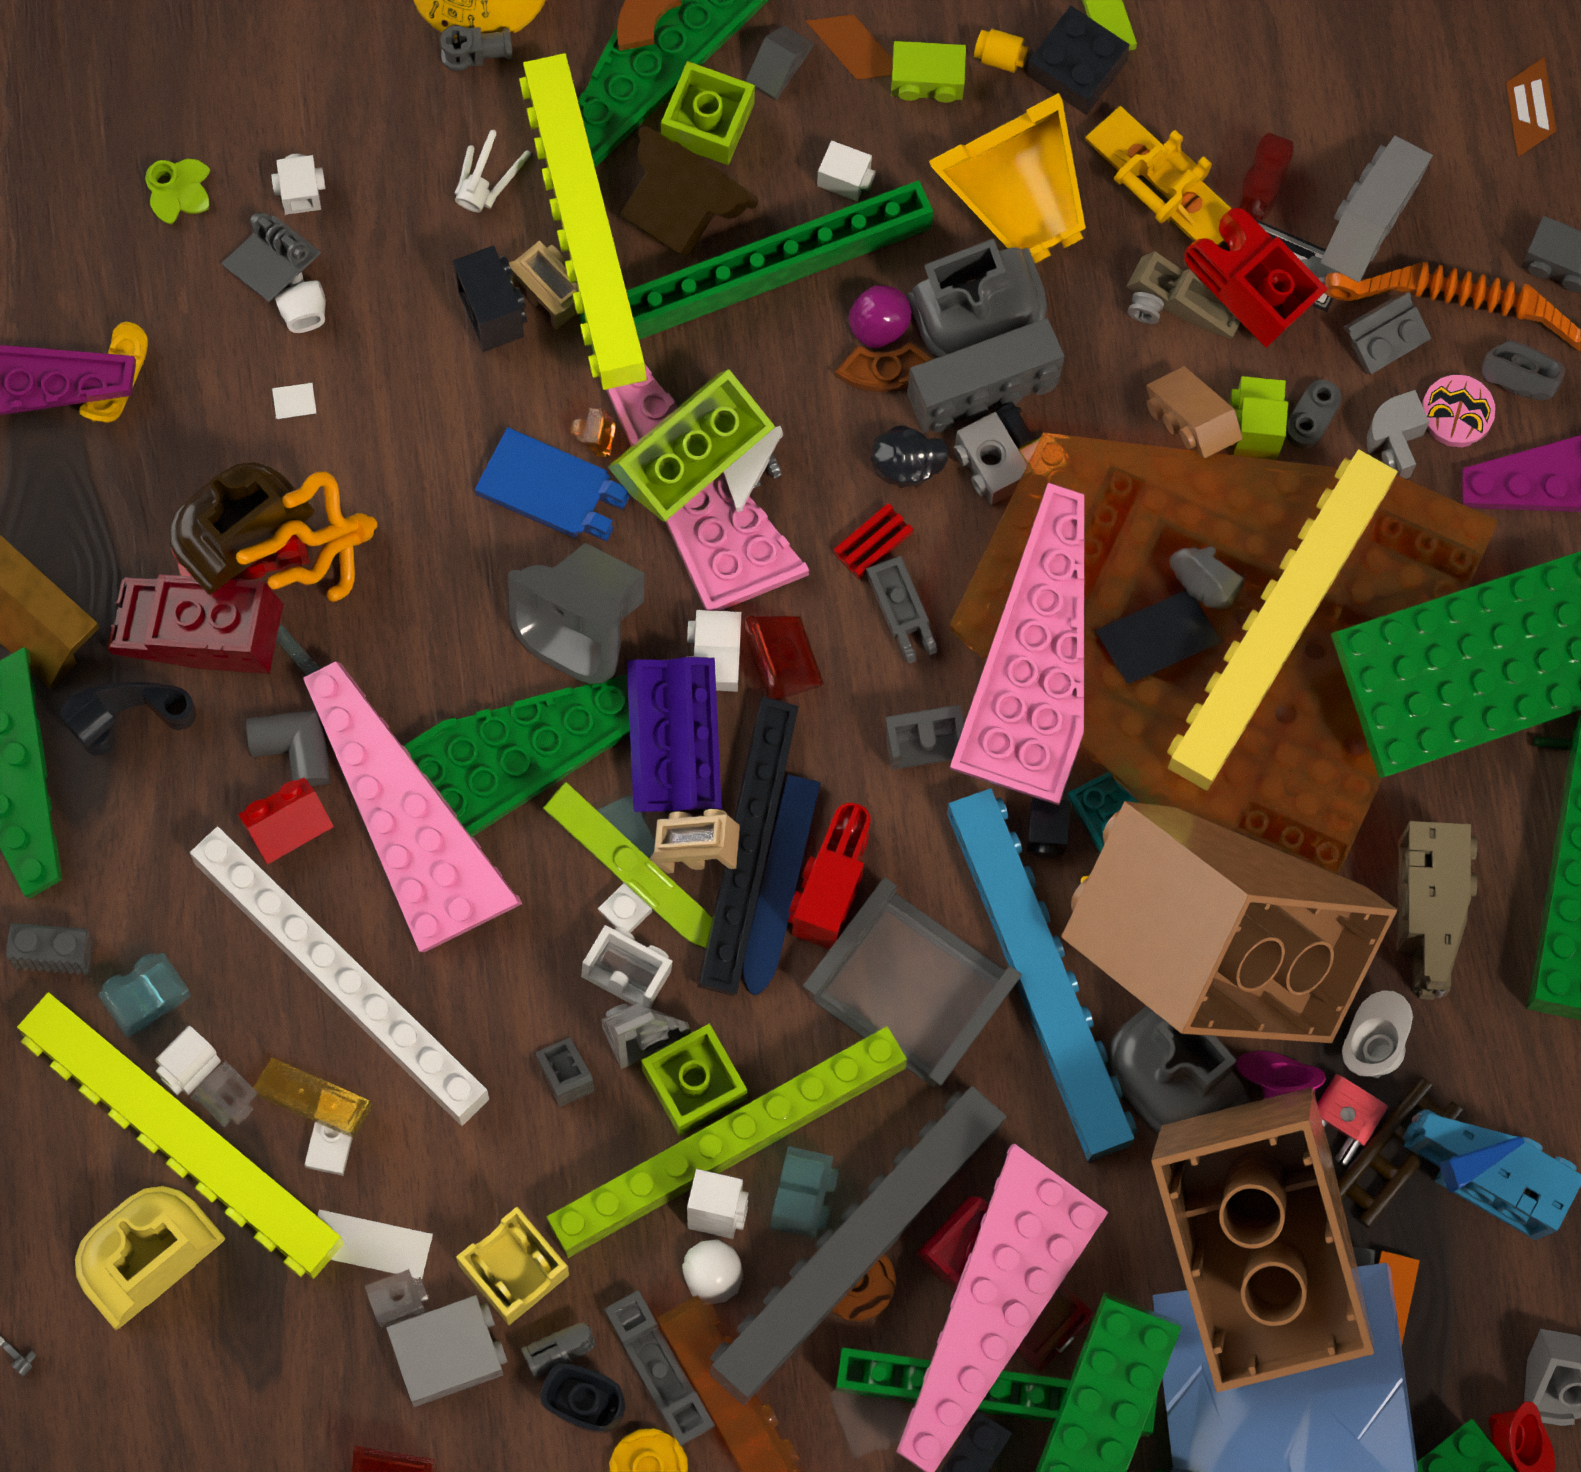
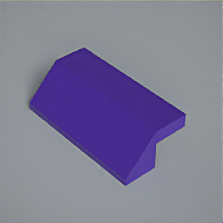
[627,657,722,812]

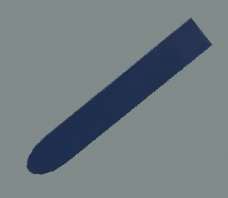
[743,775,821,995]

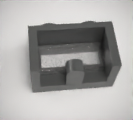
[885,704,964,770]

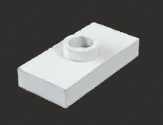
[304,1091,362,1176]

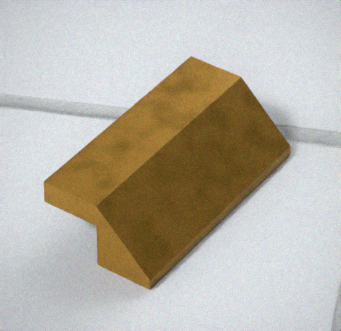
[0,535,100,690]

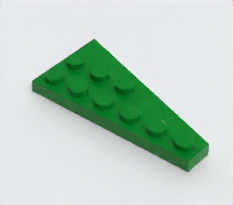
[0,647,62,899]

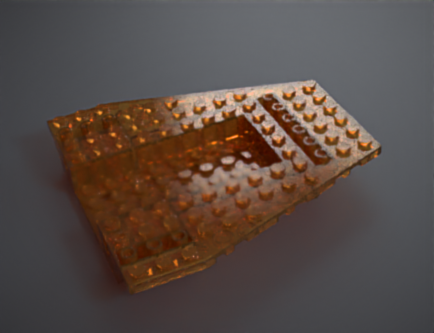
[949,433,1499,875]

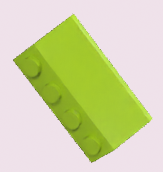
[608,369,775,522]

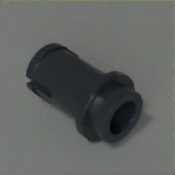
[996,402,1036,449]

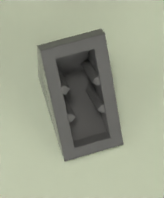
[746,26,814,101]
[535,1037,594,1107]

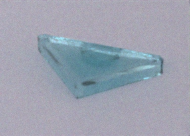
[597,794,655,858]

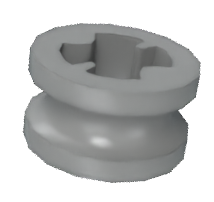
[1128,292,1164,324]

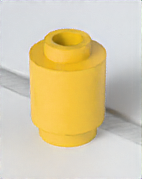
[974,29,1029,73]

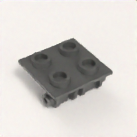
[221,212,321,302]

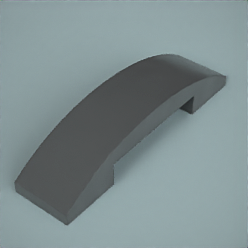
[604,1290,715,1446]

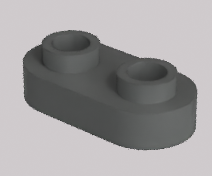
[1286,380,1341,449]

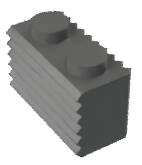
[6,923,93,976]

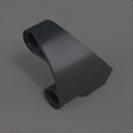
[60,682,197,755]

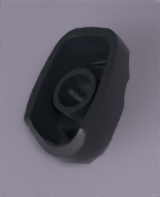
[540,1364,626,1433]

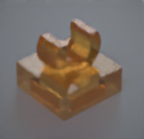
[570,408,616,457]

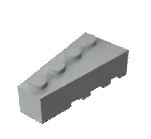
[1321,135,1433,282]

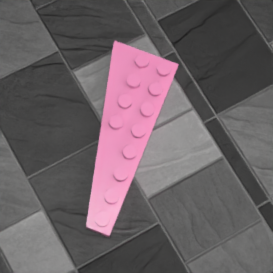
[303,661,522,952]
[896,1144,1108,1472]

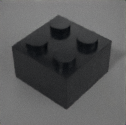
[1028,5,1130,115]
[452,245,528,352]

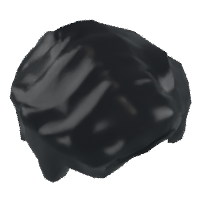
[870,425,949,488]

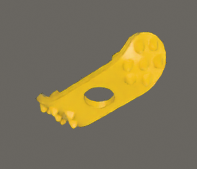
[79,321,148,423]

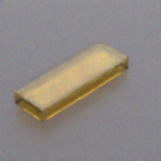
[252,1058,373,1139]

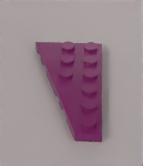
[1461,435,1581,512]

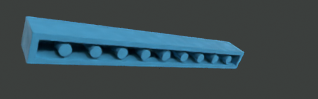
[947,788,1137,1162]

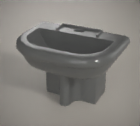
[906,238,1047,357]
[508,543,645,684]
[1107,1006,1250,1133]

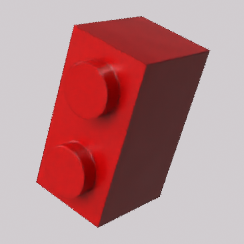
[238,777,334,865]

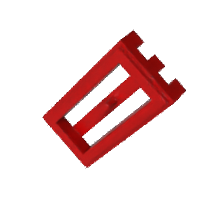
[833,503,914,579]

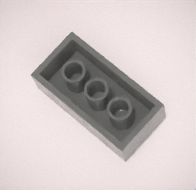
[907,318,1065,434]

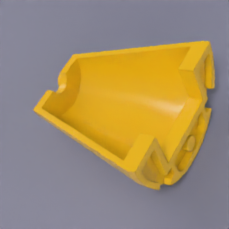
[929,93,1086,263]

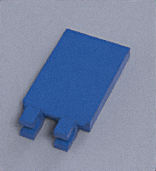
[475,427,630,542]

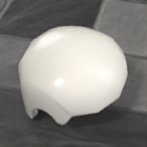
[682,1240,743,1304]

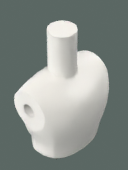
[275,272,326,333]

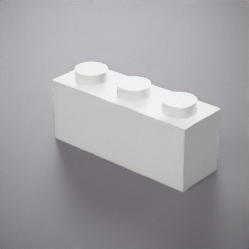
[687,1169,749,1239]

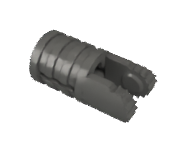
[521,1322,596,1380]

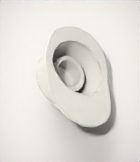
[1342,991,1413,1078]

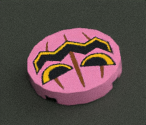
[1422,375,1495,447]

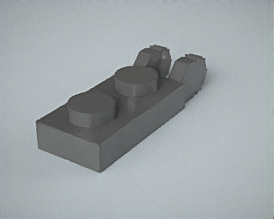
[866,556,938,664]

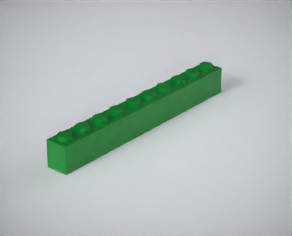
[580,180,934,354]

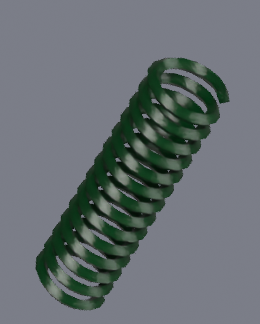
[1531,736,1571,750]

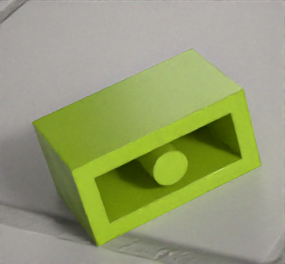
[891,41,966,103]

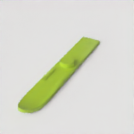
[543,782,712,948]

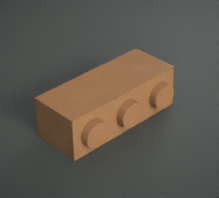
[1146,366,1243,459]

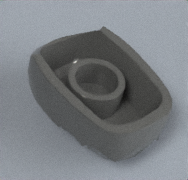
[1482,339,1566,400]

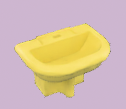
[75,1186,225,1330]

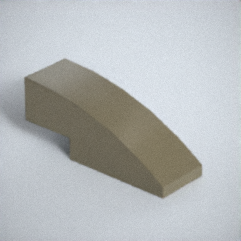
[1126,251,1240,339]

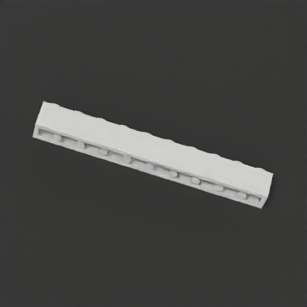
[190,826,489,1126]

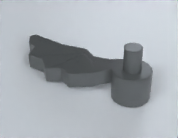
[0,1336,37,1377]

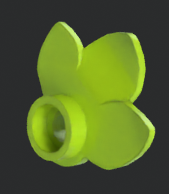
[145,158,210,224]

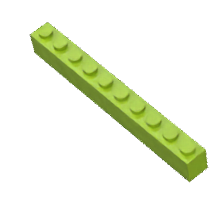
[547,1026,907,1258]

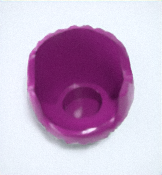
[848,285,912,348]

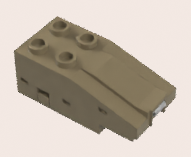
[1397,821,1477,1000]

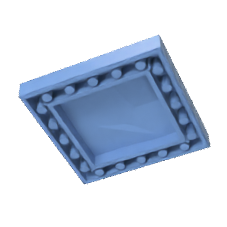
[1153,1263,1418,1472]

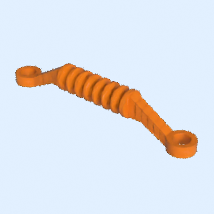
[1324,261,1581,352]

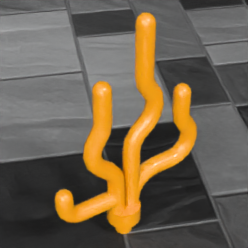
[236,471,377,602]

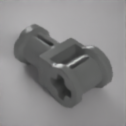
[440,25,512,71]

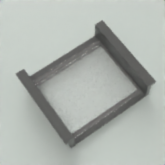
[803,877,1022,1088]

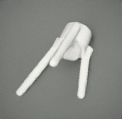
[454,130,531,213]

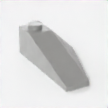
[601,1004,691,1069]
[1524,1329,1581,1426]

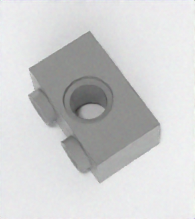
[953,412,1032,505]

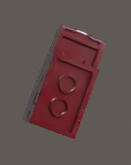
[107,574,284,674]
[915,1197,1094,1372]

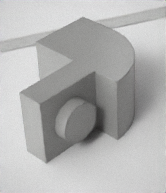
[1367,390,1429,482]

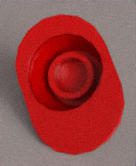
[1488,1401,1555,1472]

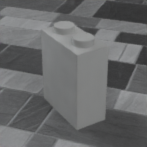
[386,1295,507,1407]

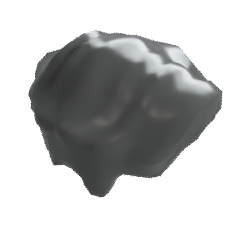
[1169,546,1245,610]

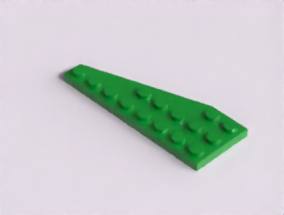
[404,674,630,837]

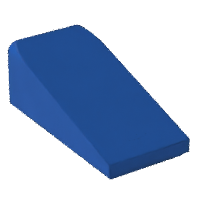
[1439,1136,1524,1193]

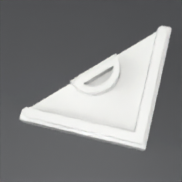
[723,426,783,513]

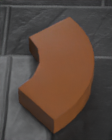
[617,0,681,51]
[835,341,934,392]

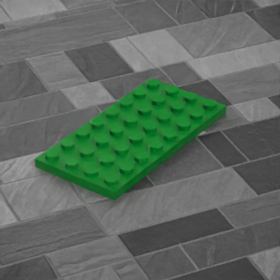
[1331,551,1581,778]

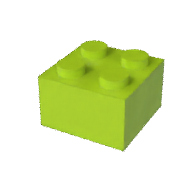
[661,61,755,166]
[641,1023,747,1136]

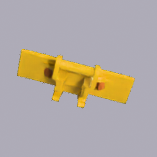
[1085,106,1232,246]

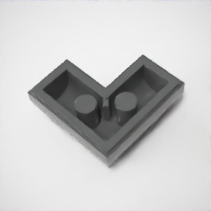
[246,709,331,786]

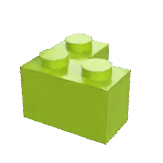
[1230,376,1288,462]

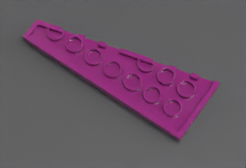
[0,345,136,415]

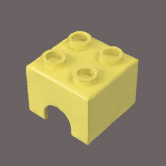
[456,1206,569,1326]

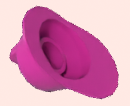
[1236,1051,1326,1099]

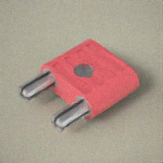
[1317,1074,1389,1165]

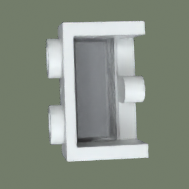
[581,925,673,1008]

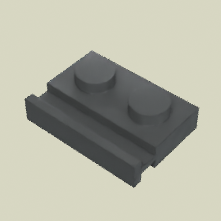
[1343,291,1432,374]

